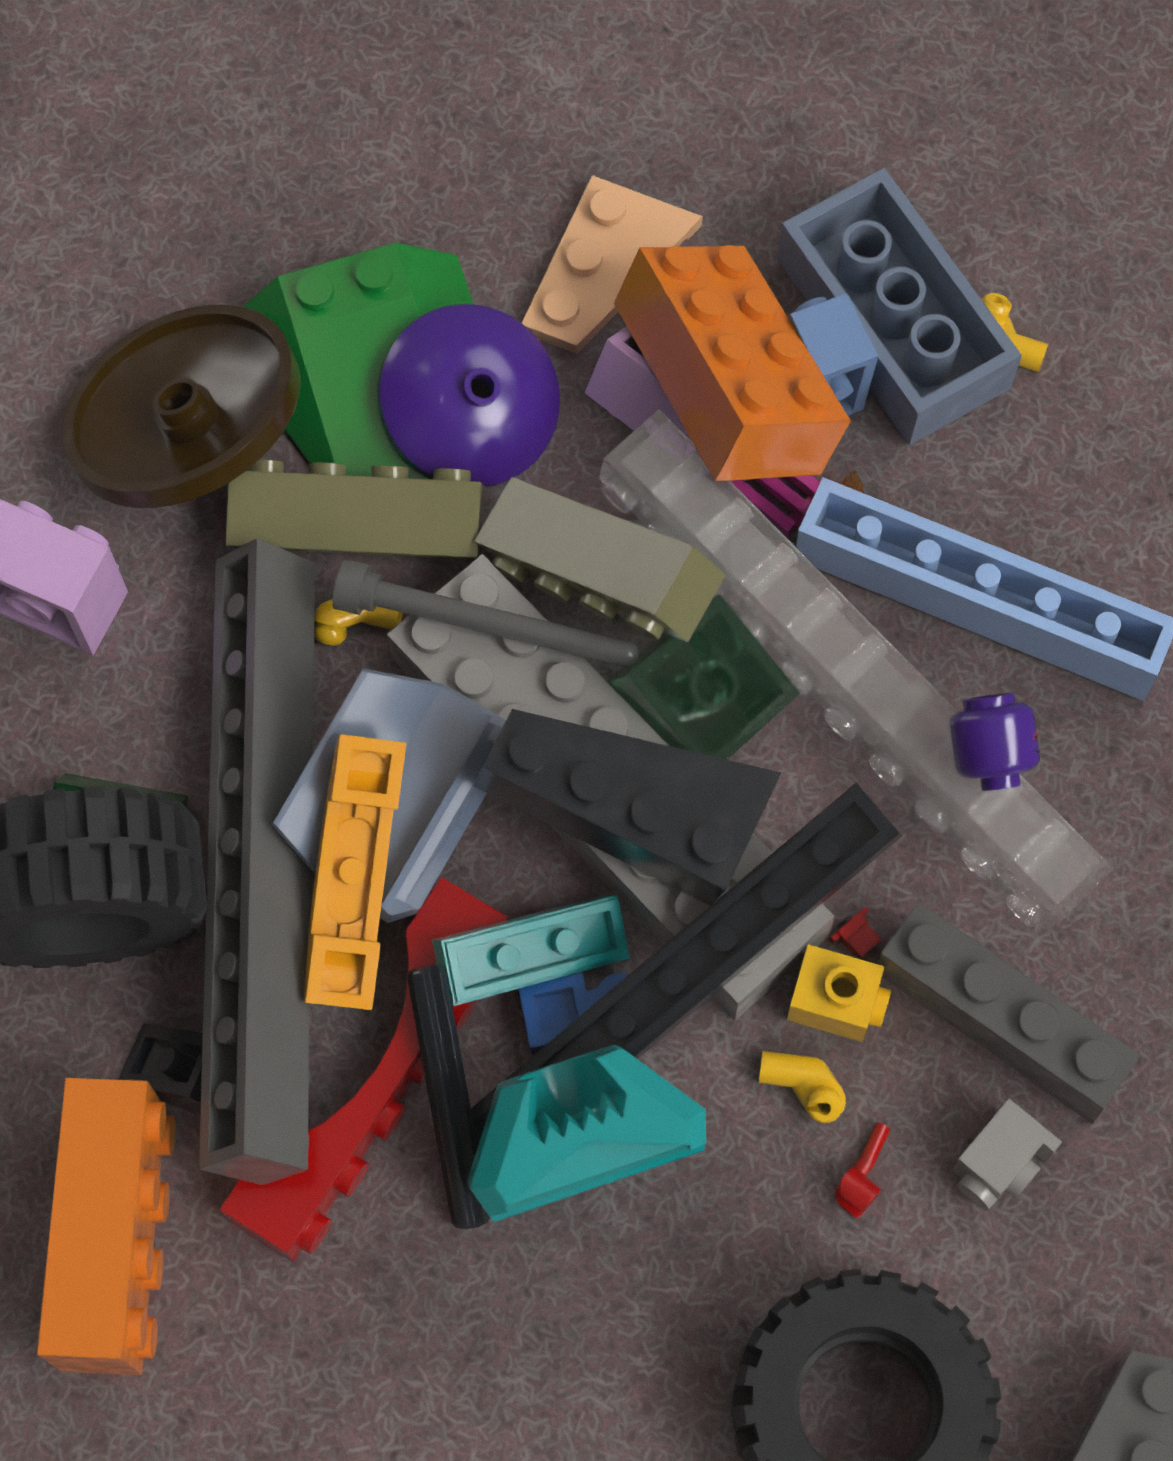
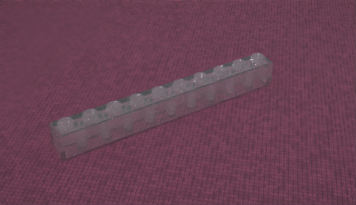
[599,409,1114,932]

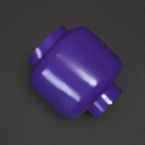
[949,692,1040,791]

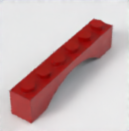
[220,877,508,1263]

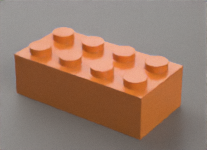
[614,245,851,481]
[37,1078,176,1375]

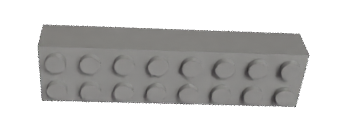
[387,554,835,1021]

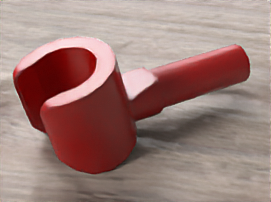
[834,1122,891,1218]

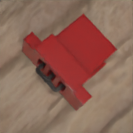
[828,907,882,959]

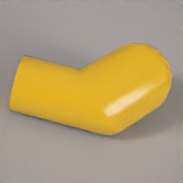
[981,293,1048,373]
[314,599,403,646]
[759,1051,846,1124]

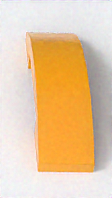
[304,734,406,1010]

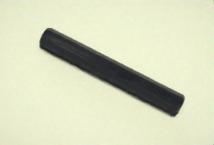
[407,964,490,1229]

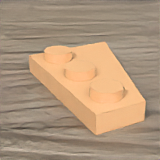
[522,175,703,354]

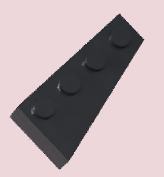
[473,709,781,906]

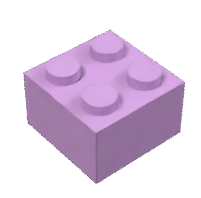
[0,499,128,655]

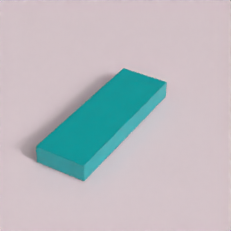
[432,894,630,1006]

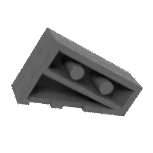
[1067,1350,1173,1461]

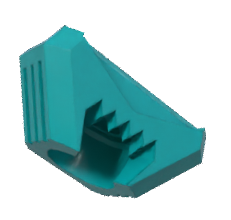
[467,1045,706,1222]

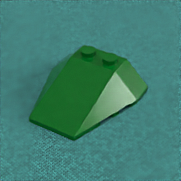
[242,243,474,479]

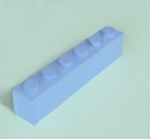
[794,477,1173,702]

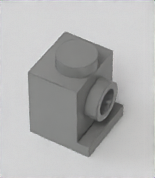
[952,1099,1062,1211]

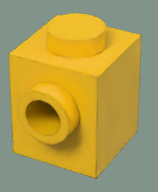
[787,944,891,1042]

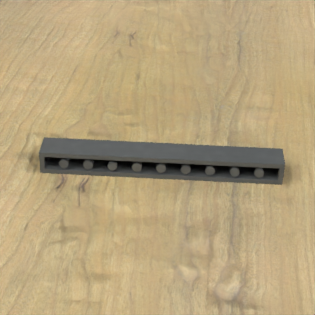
[199,538,315,1185]

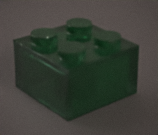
[607,594,800,760]

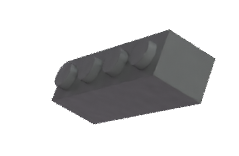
[877,901,1141,1124]

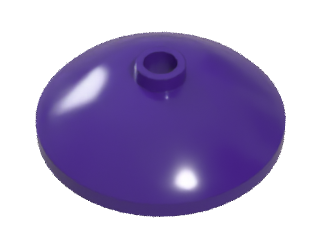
[378,304,560,488]

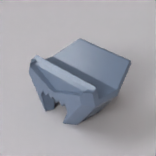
[272,668,506,923]

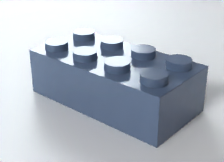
[777,167,1022,446]

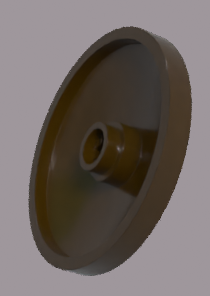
[62,305,301,508]

